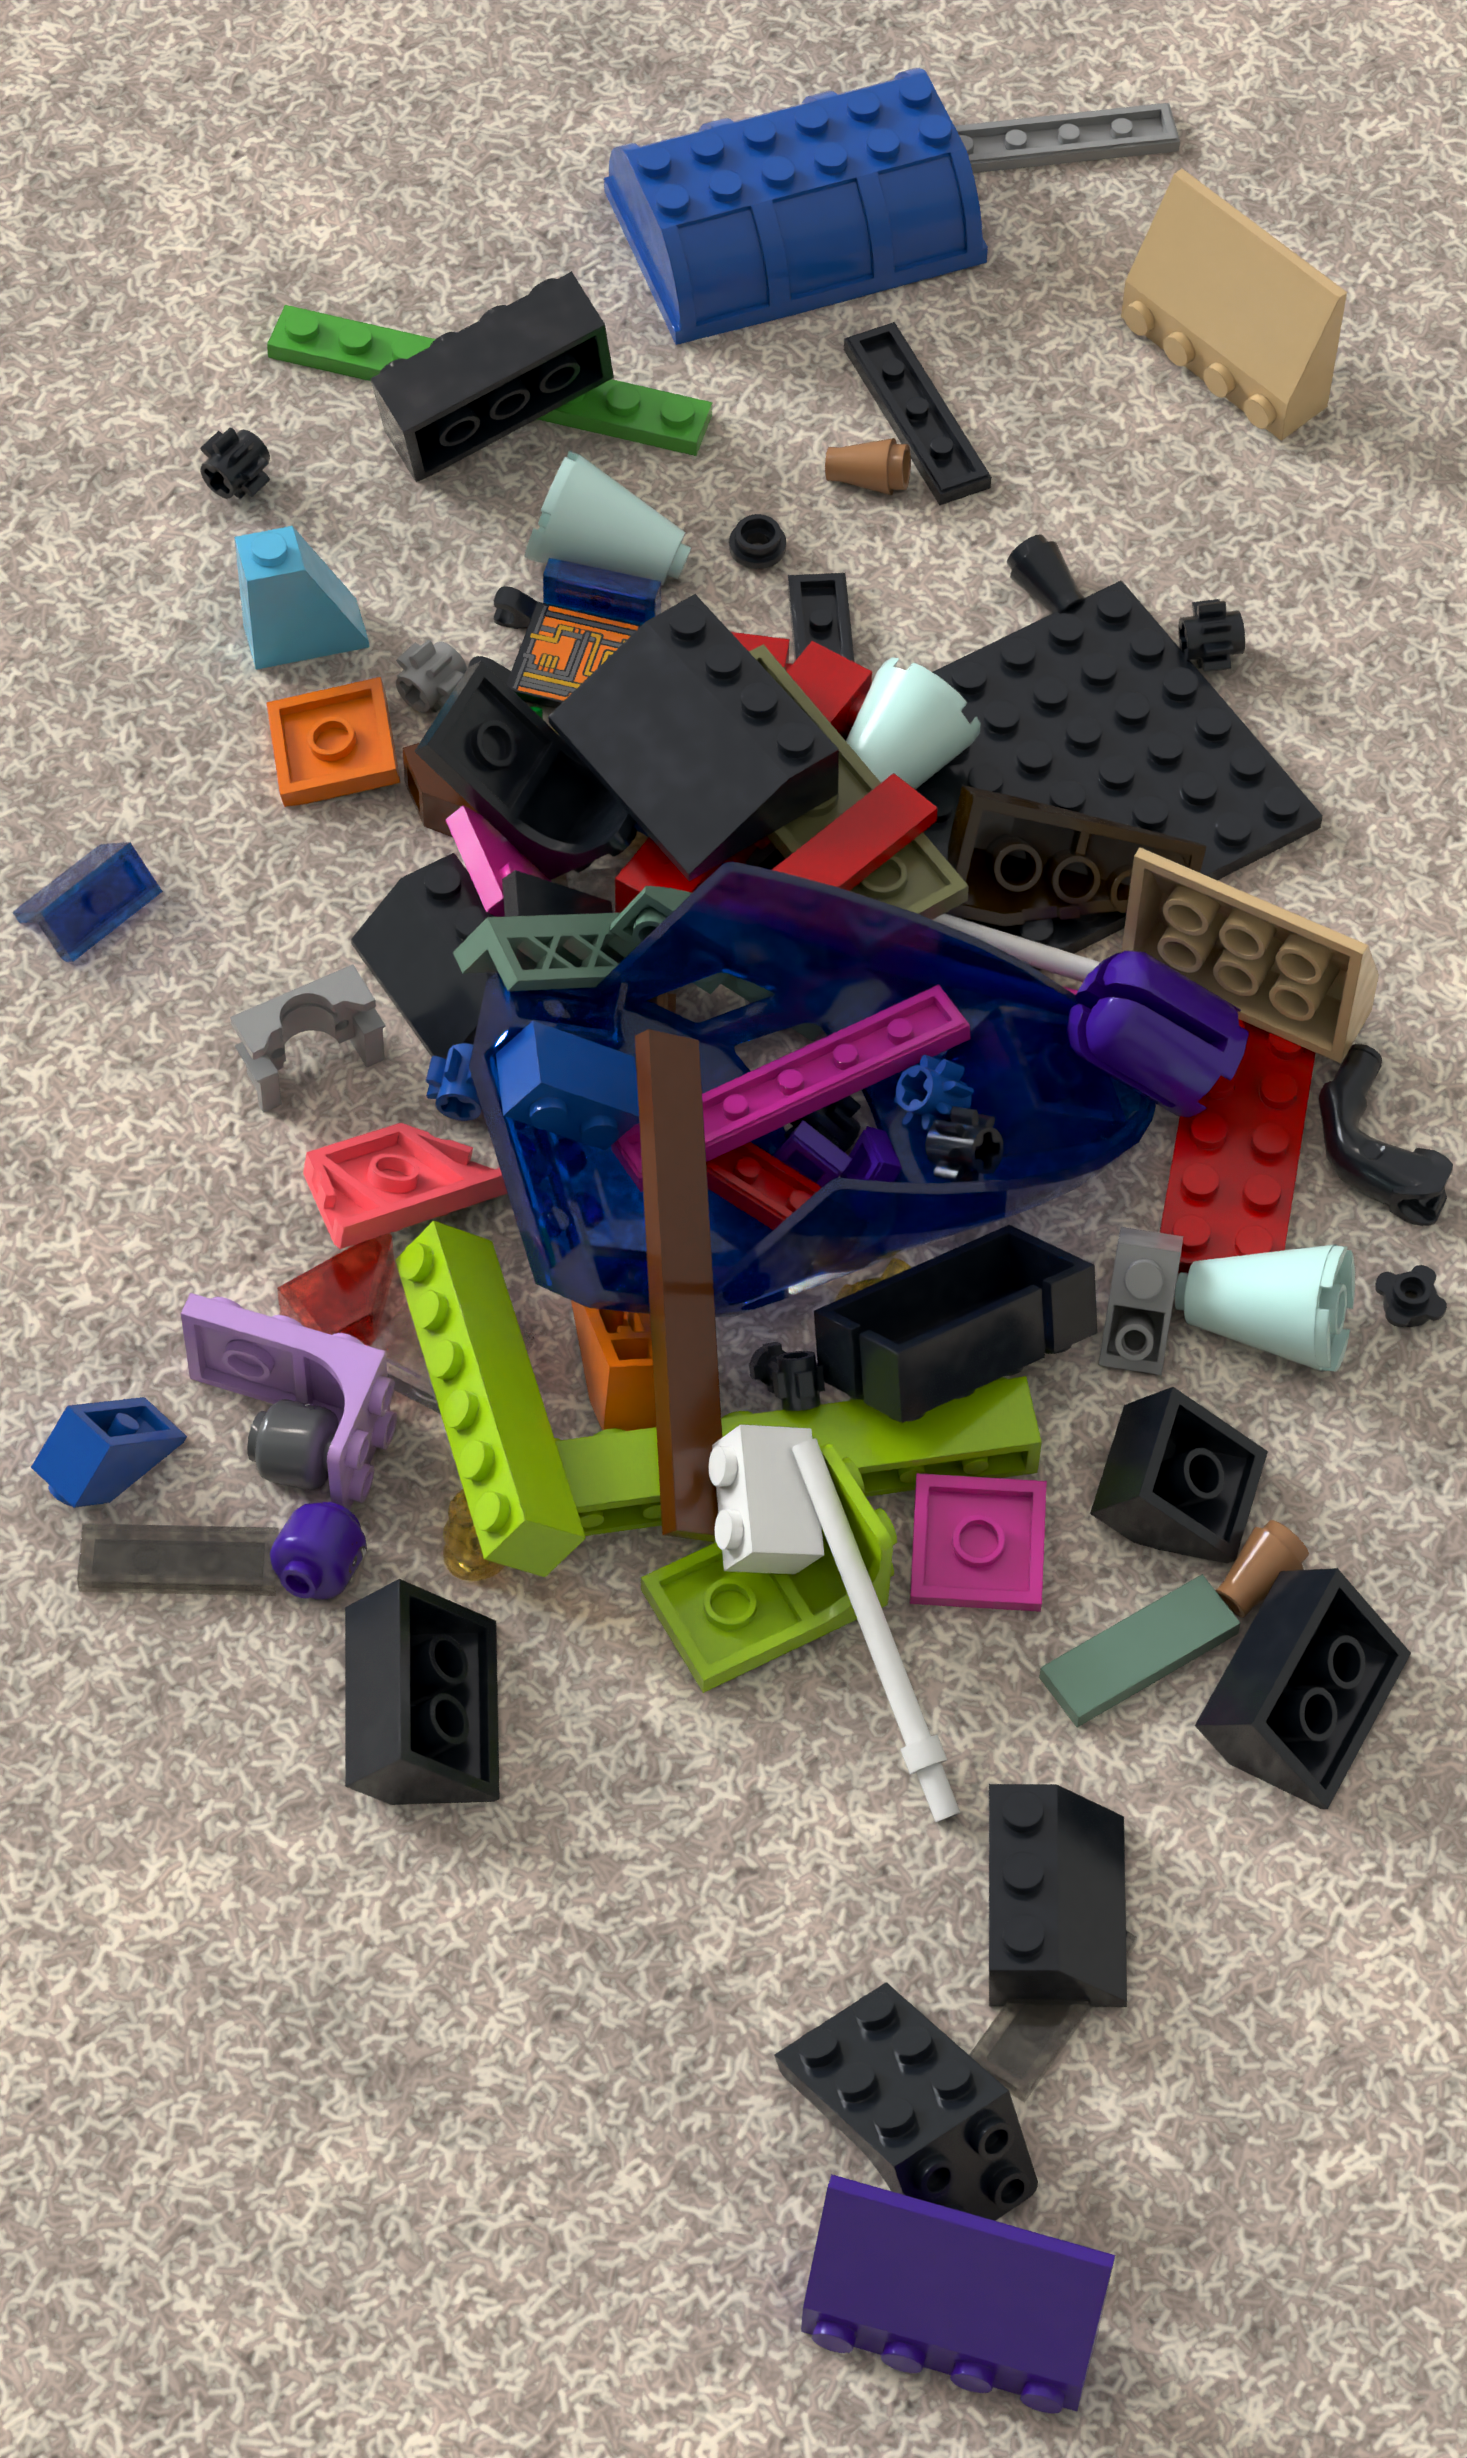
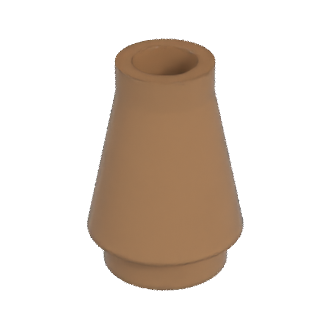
[825,438,911,495]
[1215,1520,1309,1618]

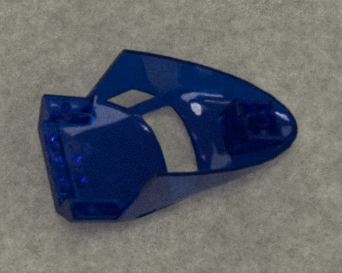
[469,862,1156,1317]

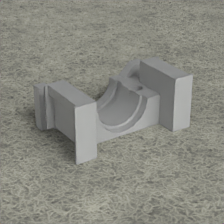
[230,964,386,1113]

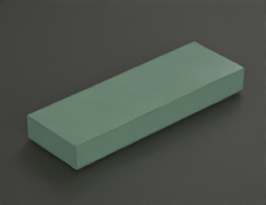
[1039,1574,1241,1728]

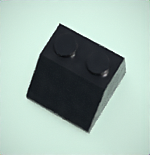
[1090,1387,1268,1564]

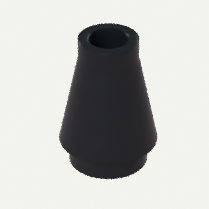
[1007,534,1086,614]

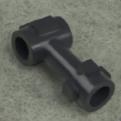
[749,1342,825,1411]

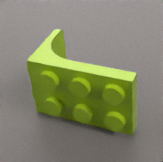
[641,1443,897,1693]

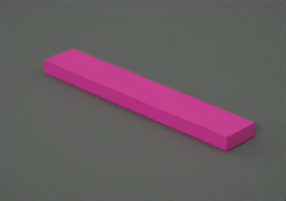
[611,985,971,1192]

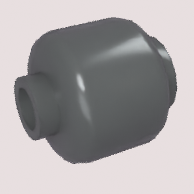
[247,1399,339,1490]

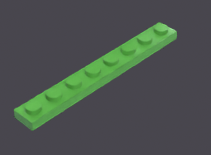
[267,305,712,456]

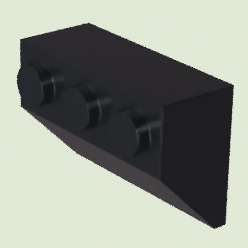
[351,853,514,1059]
[1195,1568,1411,1809]
[345,1579,500,1805]
[989,1784,1127,2007]

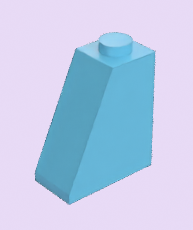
[234,526,369,670]

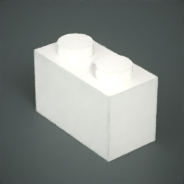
[709,1425,824,1574]

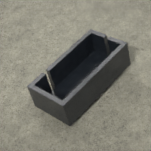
[814,1225,1098,1423]

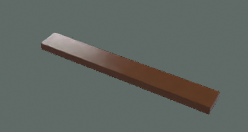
[635,1029,722,1542]

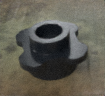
[1375,1265,1447,1327]

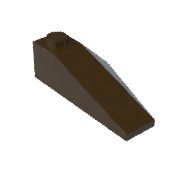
[945,785,1207,926]

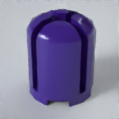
[1067,951,1249,1117]

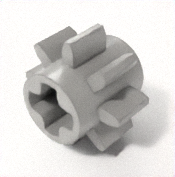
[396,640,467,713]

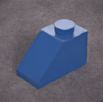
[31,1397,187,1508]

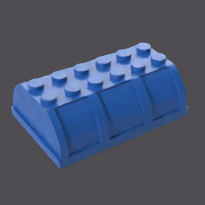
[604,68,988,345]

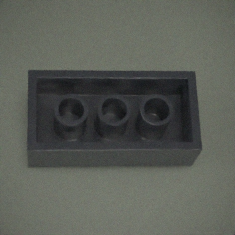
[371,271,614,482]

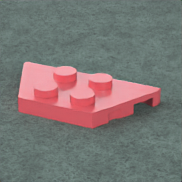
[303,1123,525,1249]

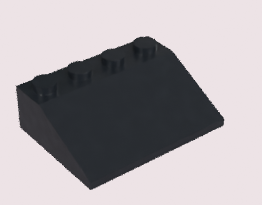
[548,594,839,882]

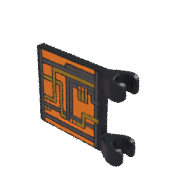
[468,586,642,708]

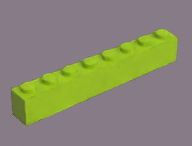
[555,1376,1042,1536]

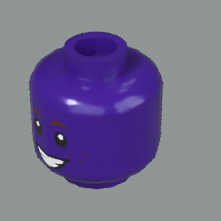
[270,1502,367,1600]

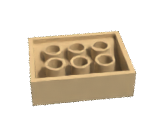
[1121,169,1347,441]
[1121,847,1379,1063]

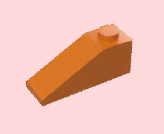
[567,1266,656,1431]

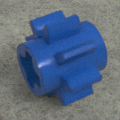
[425,1043,501,1121]
[894,1055,974,1132]

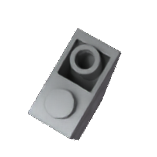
[1098,1227,1183,1375]

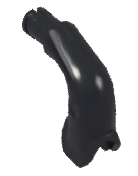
[1318,1044,1453,1226]

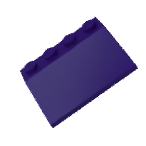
[801,2174,1115,2414]

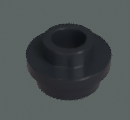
[729,514,786,569]

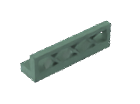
[453,913,688,991]

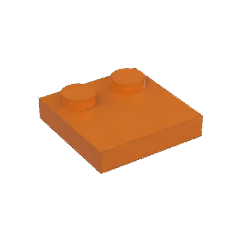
[266,677,401,807]

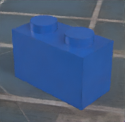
[496,1021,639,1150]

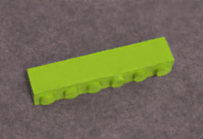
[395,1220,586,1577]

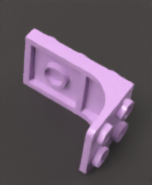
[181,1293,397,1510]

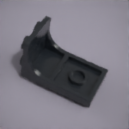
[414,661,637,880]
[774,1982,1038,2221]

